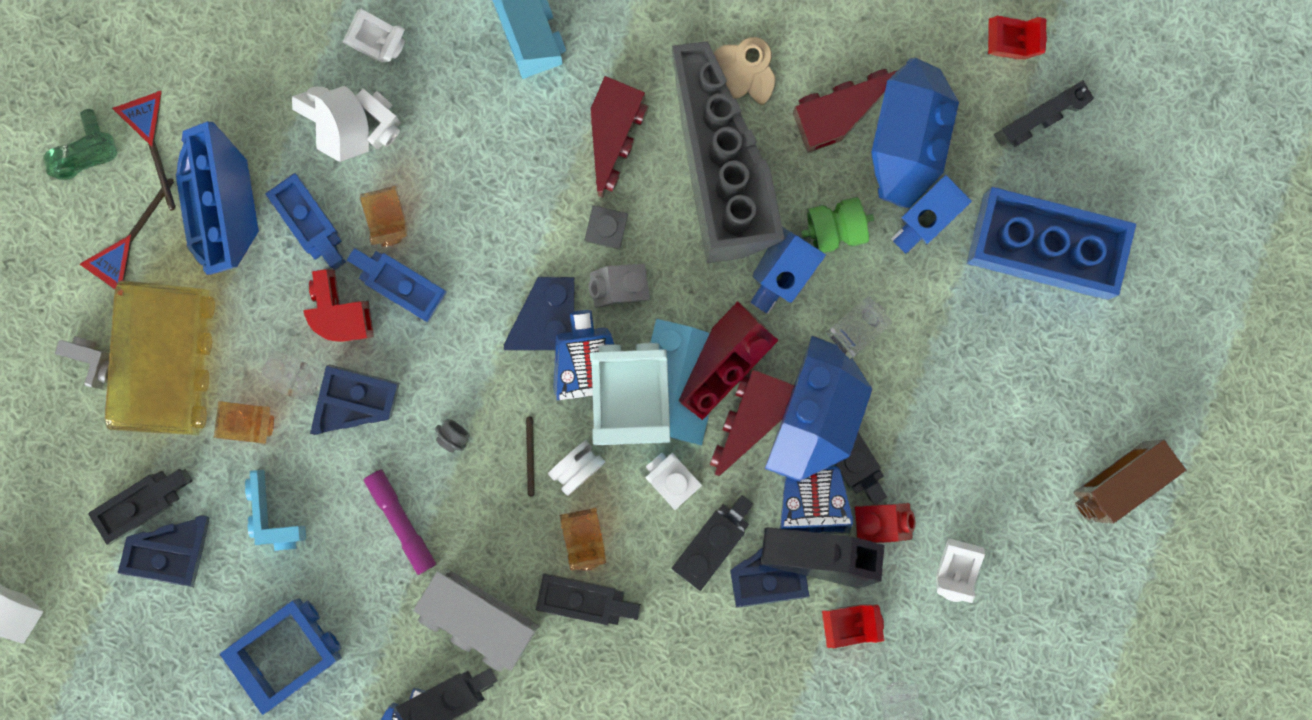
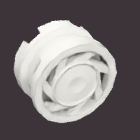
[548,440,605,496]

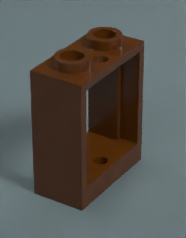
[1074,439,1187,524]

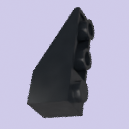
[761,527,885,589]

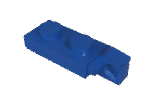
[265,173,346,270]
[347,248,447,323]

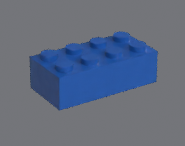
[966,187,1136,300]

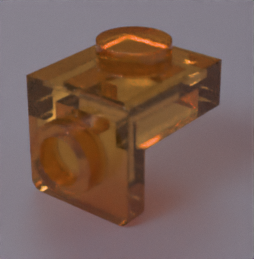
[360,185,408,247]
[213,401,274,444]
[560,508,606,571]

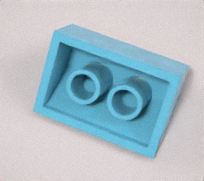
[492,0,566,79]
[650,319,710,445]

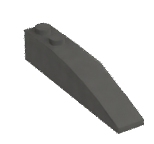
[672,41,785,264]

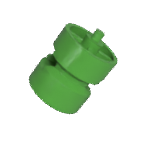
[801,197,874,253]

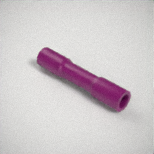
[363,469,437,575]

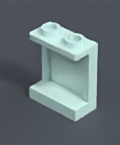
[590,343,671,445]

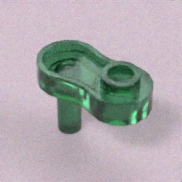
[43,109,118,180]

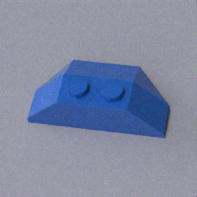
[871,57,959,208]
[176,121,259,275]
[764,336,872,482]

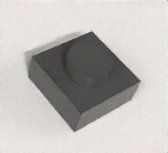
[584,205,628,250]

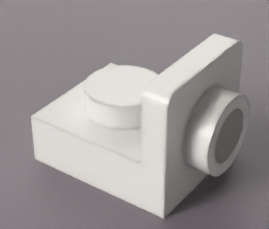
[645,452,702,510]

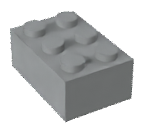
[413,568,540,672]

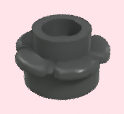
[435,419,470,452]

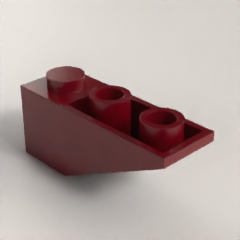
[793,69,898,153]
[590,76,649,198]
[678,301,779,420]
[709,370,795,476]

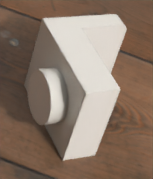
[343,9,405,62]
[356,88,401,150]
[936,538,985,603]

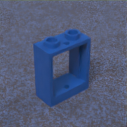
[219,598,342,715]

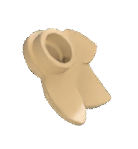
[714,37,776,105]

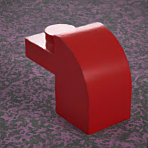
[303,269,374,342]

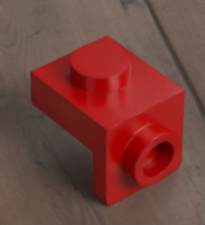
[988,15,1047,60]
[855,503,916,543]
[822,604,884,648]

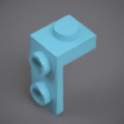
[245,470,306,551]

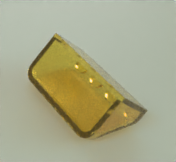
[105,281,215,436]

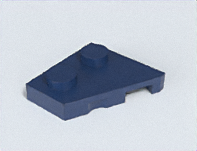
[504,277,575,351]
[310,364,400,435]
[118,515,210,588]
[730,547,810,608]

